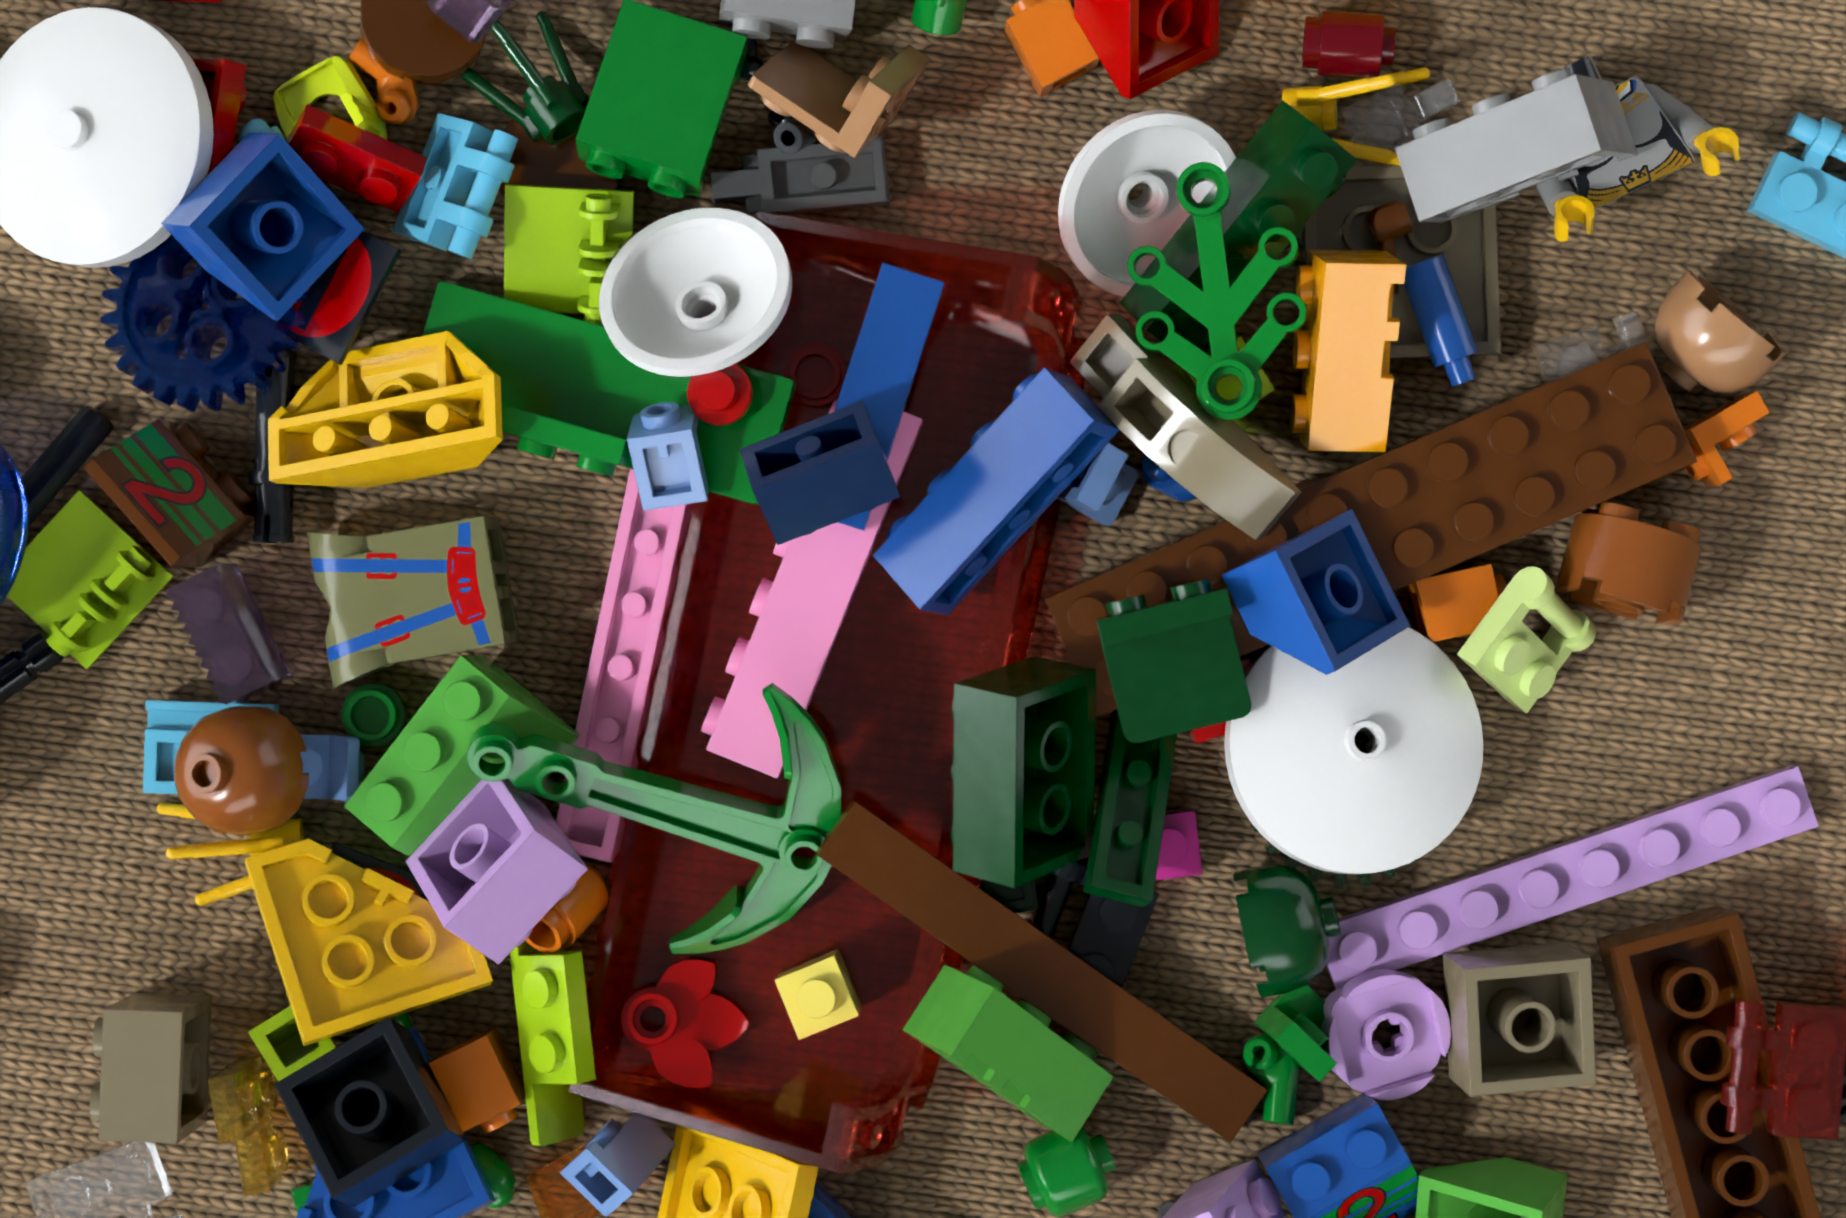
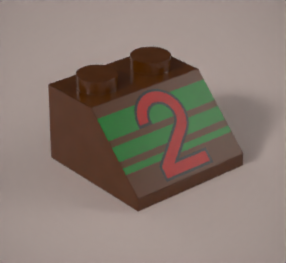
[83,419,254,567]

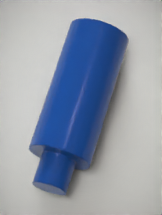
[1404,255,1478,387]

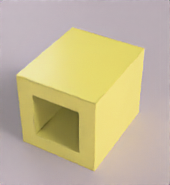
[774,949,862,1040]

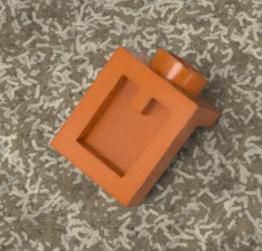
[1683,391,1770,487]

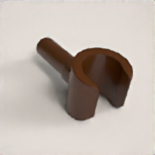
[1367,201,1412,295]

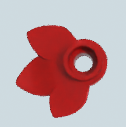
[621,959,749,1088]

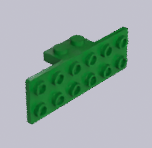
[423,282,796,505]

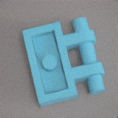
[1746,112,1846,259]
[392,113,518,260]

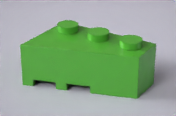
[903,964,1113,1142]

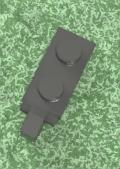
[710,138,890,216]

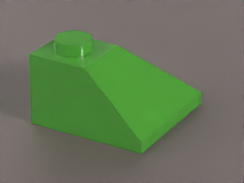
[1415,1157,1568,1218]

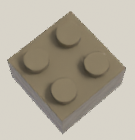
[1443,942,1596,1097]
[90,992,212,1144]

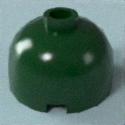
[1233,865,1341,998]

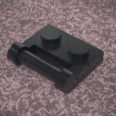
[1031,861,1159,987]

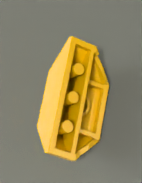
[268,331,503,489]

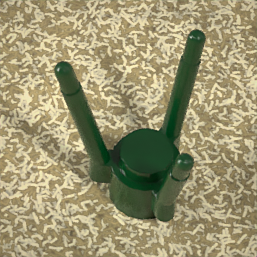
[460,11,590,145]

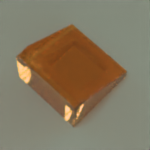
[525,1146,601,1218]

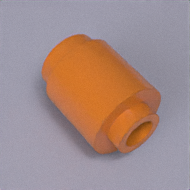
[526,863,609,953]

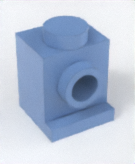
[560,1109,676,1217]

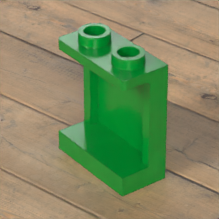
[576,0,747,198]

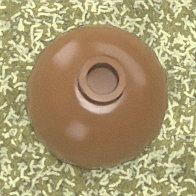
[1654,269,1786,393]

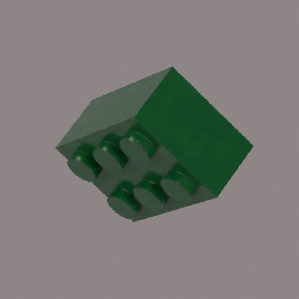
[951,656,1096,888]

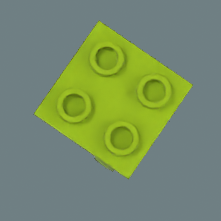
[504,184,634,325]
[0,490,174,670]

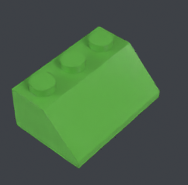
[344,655,580,857]

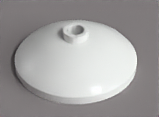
[1058,110,1236,297]
[599,207,793,377]

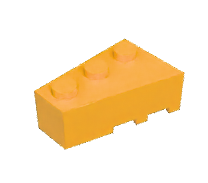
[1290,249,1406,452]

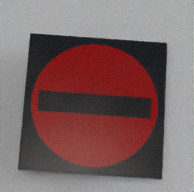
[247,231,402,365]

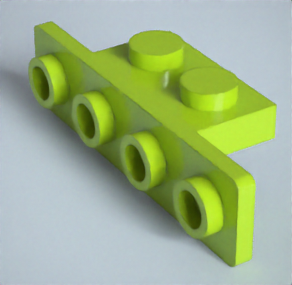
[510,940,596,1146]

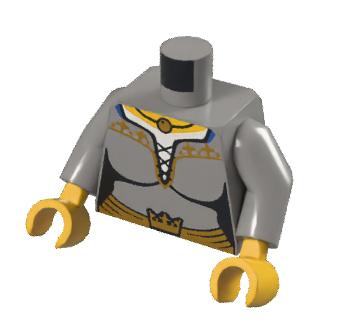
[1535,55,1741,242]

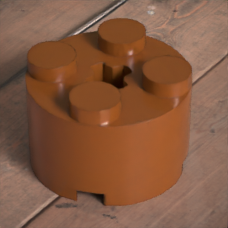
[1554,502,1702,625]

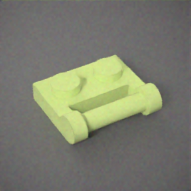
[1457,566,1596,714]

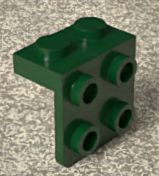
[1095,578,1251,743]

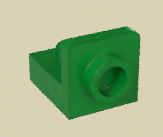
[1254,985,1337,1082]

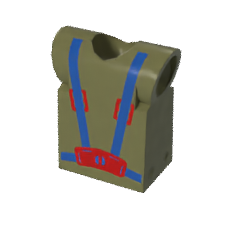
[307,516,520,689]

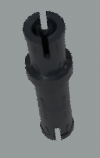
[248,349,300,543]

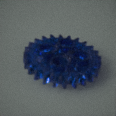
[100,235,309,412]

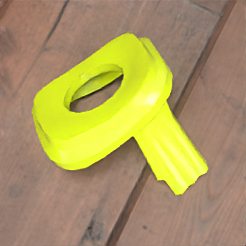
[273,56,387,179]

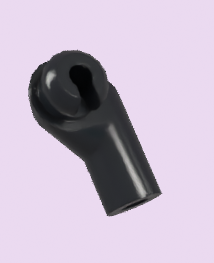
[768,110,818,154]

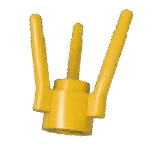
[1282,67,1431,166]
[156,802,305,906]

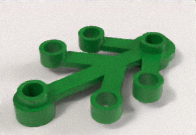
[1127,162,1307,420]

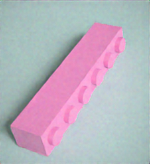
[701,399,923,779]

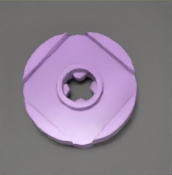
[1321,969,1451,1100]

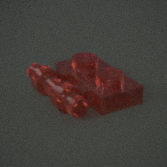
[1721,999,1846,1141]

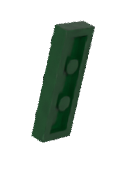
[1083,709,1177,907]

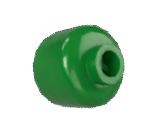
[1016,1127,1116,1218]

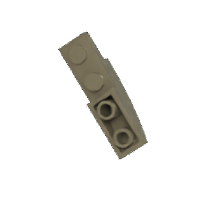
[1070,314,1301,540]

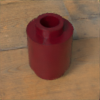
[1302,11,1396,78]

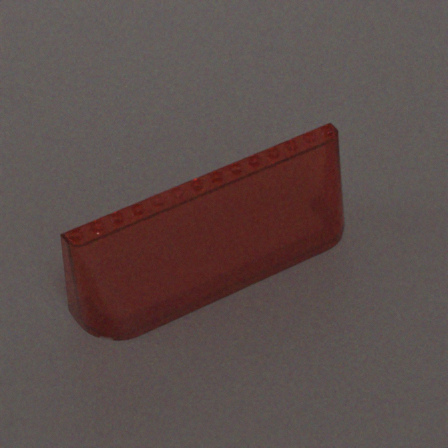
[569,211,1087,1174]

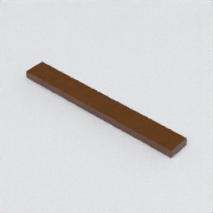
[815,799,1267,1142]

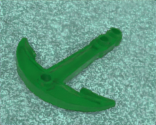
[467,683,841,954]

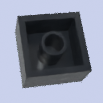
[274,1017,467,1207]

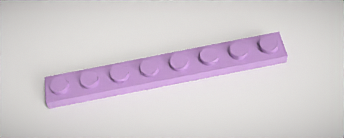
[1326,765,1819,990]

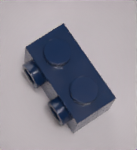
[739,401,900,545]

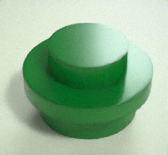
[341,683,406,747]

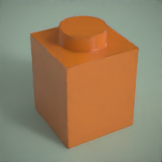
[1004,0,1099,98]
[1407,564,1507,642]
[428,1026,525,1134]

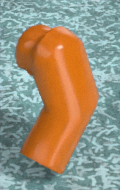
[348,38,419,125]

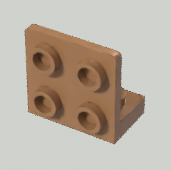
[748,41,930,158]

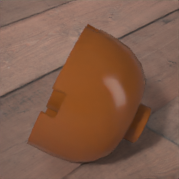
[174,706,309,835]

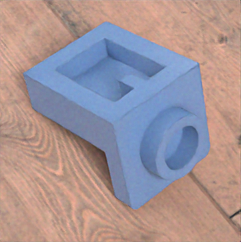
[627,402,709,511]
[1057,443,1138,526]
[300,734,364,801]

